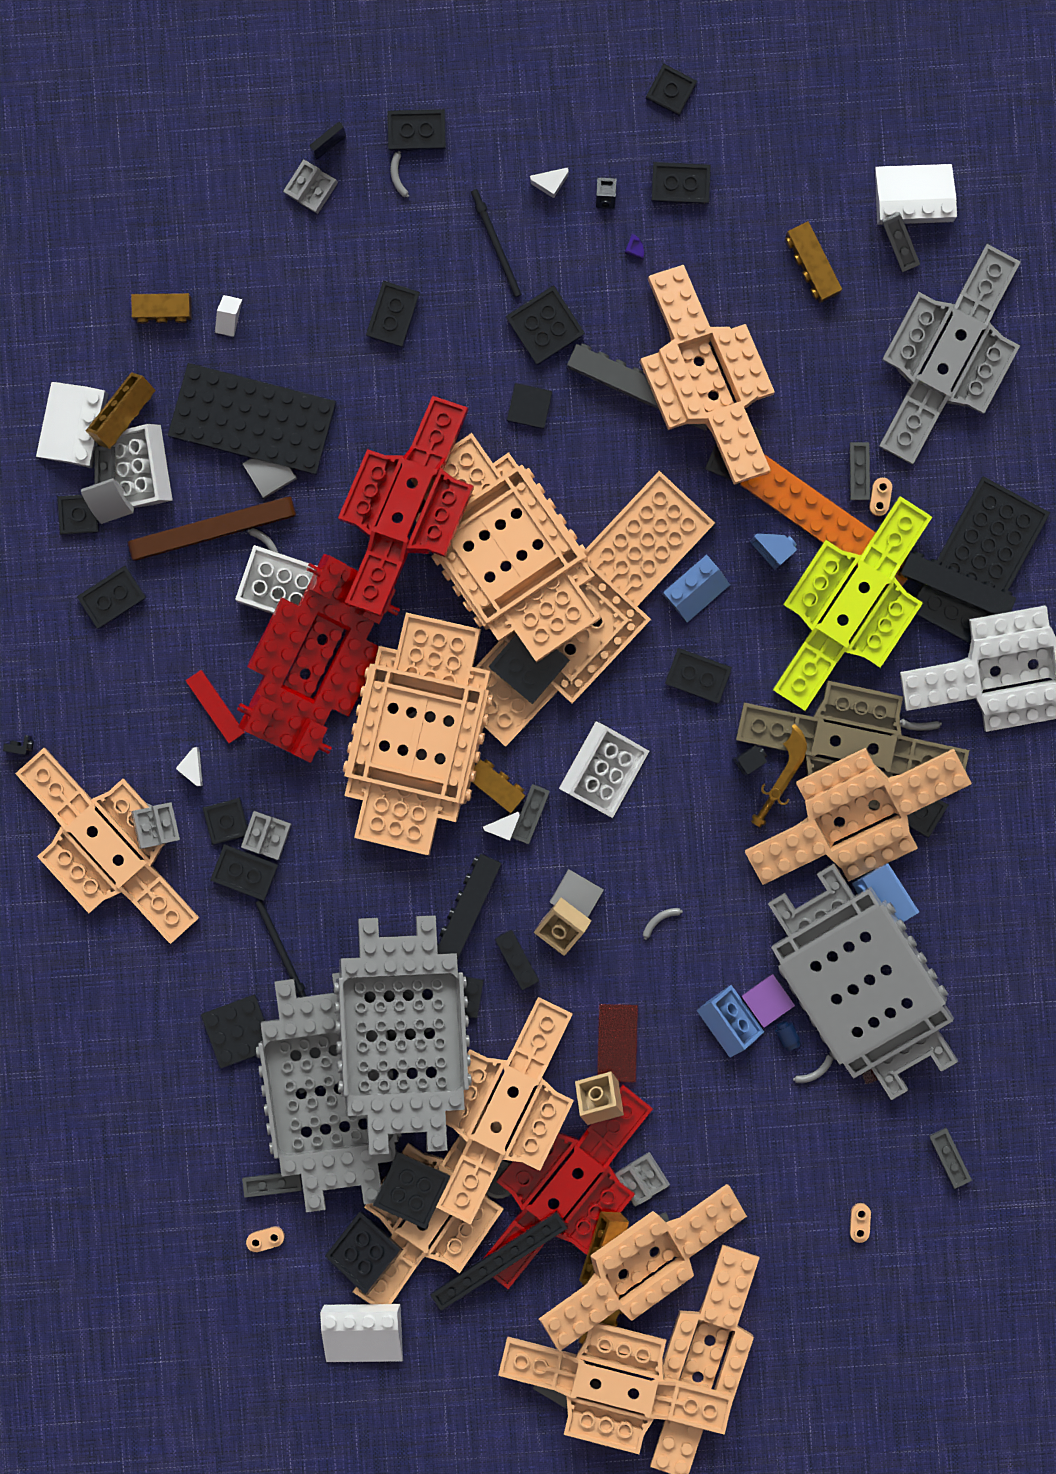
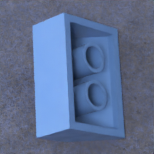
[749,533,797,570]
[662,554,730,622]
[852,863,919,922]
[697,985,764,1057]

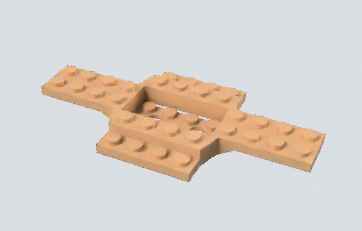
[640,265,775,485]
[15,748,199,944]
[745,748,972,885]
[436,997,574,1224]
[353,1103,504,1304]
[498,1323,734,1454]

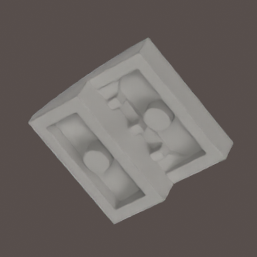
[283,160,338,214]
[243,459,296,499]
[81,478,134,524]
[131,802,180,849]
[241,811,292,860]
[550,869,604,917]
[615,1152,670,1207]

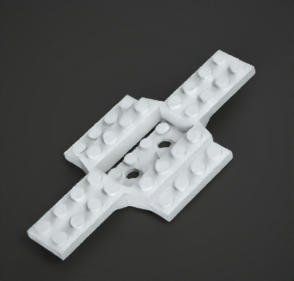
[900,606,1056,732]

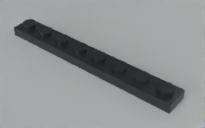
[430,1211,568,1311]

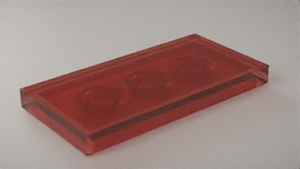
[597,1004,638,1082]

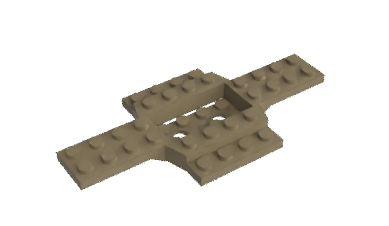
[736,681,970,809]

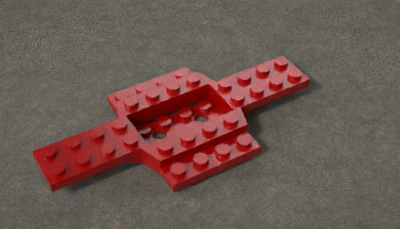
[338,396,474,617]
[483,1084,653,1289]

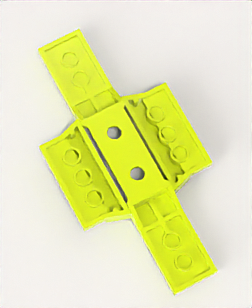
[773,496,932,711]

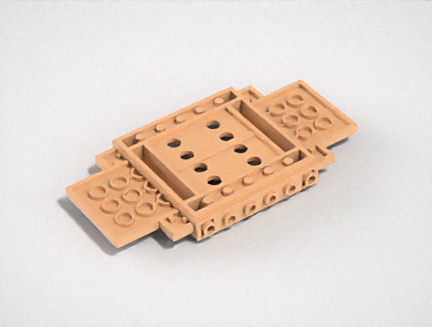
[411,433,601,663]
[343,613,494,855]

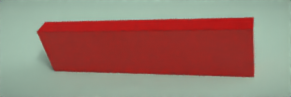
[185,670,245,744]

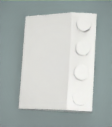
[875,164,957,225]
[36,382,108,468]
[112,424,173,508]
[235,545,314,614]
[559,722,649,818]
[320,1304,403,1362]

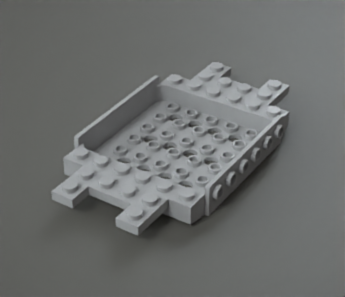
[768,864,958,1100]
[334,916,472,1155]
[256,972,402,1212]

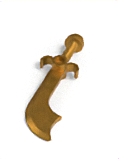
[751,724,807,828]

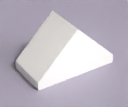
[530,168,568,198]
[215,295,242,337]
[176,747,203,786]
[483,812,520,840]

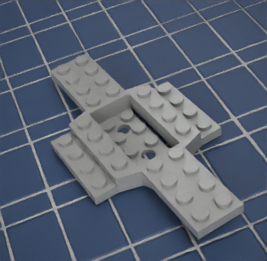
[879,244,1020,465]

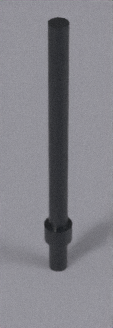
[471,189,522,298]
[255,900,307,997]

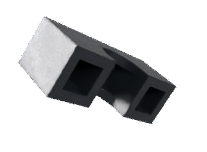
[733,746,767,775]
[495,929,539,990]

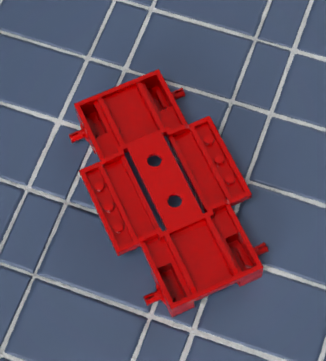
[237,554,400,763]

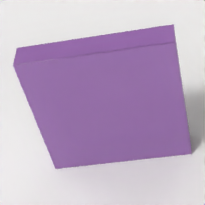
[741,974,795,1027]

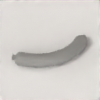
[391,151,409,198]
[248,528,278,553]
[900,719,942,731]
[643,908,683,940]
[793,1053,834,1083]

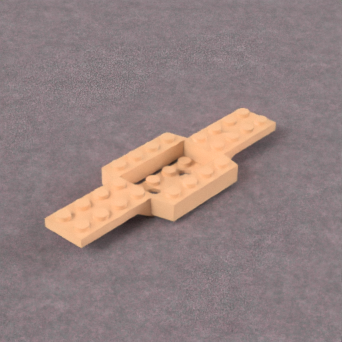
[539,1184,747,1352]
[650,1245,759,1474]

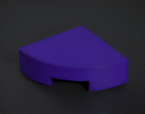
[625,234,644,259]

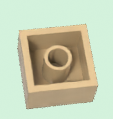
[534,898,591,956]
[575,1072,624,1125]

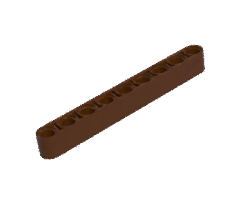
[127,497,296,561]

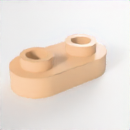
[869,478,892,516]
[850,1203,871,1243]
[246,1226,285,1252]

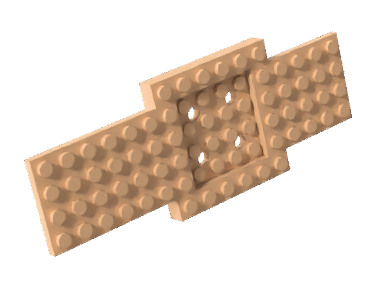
[475,471,715,747]

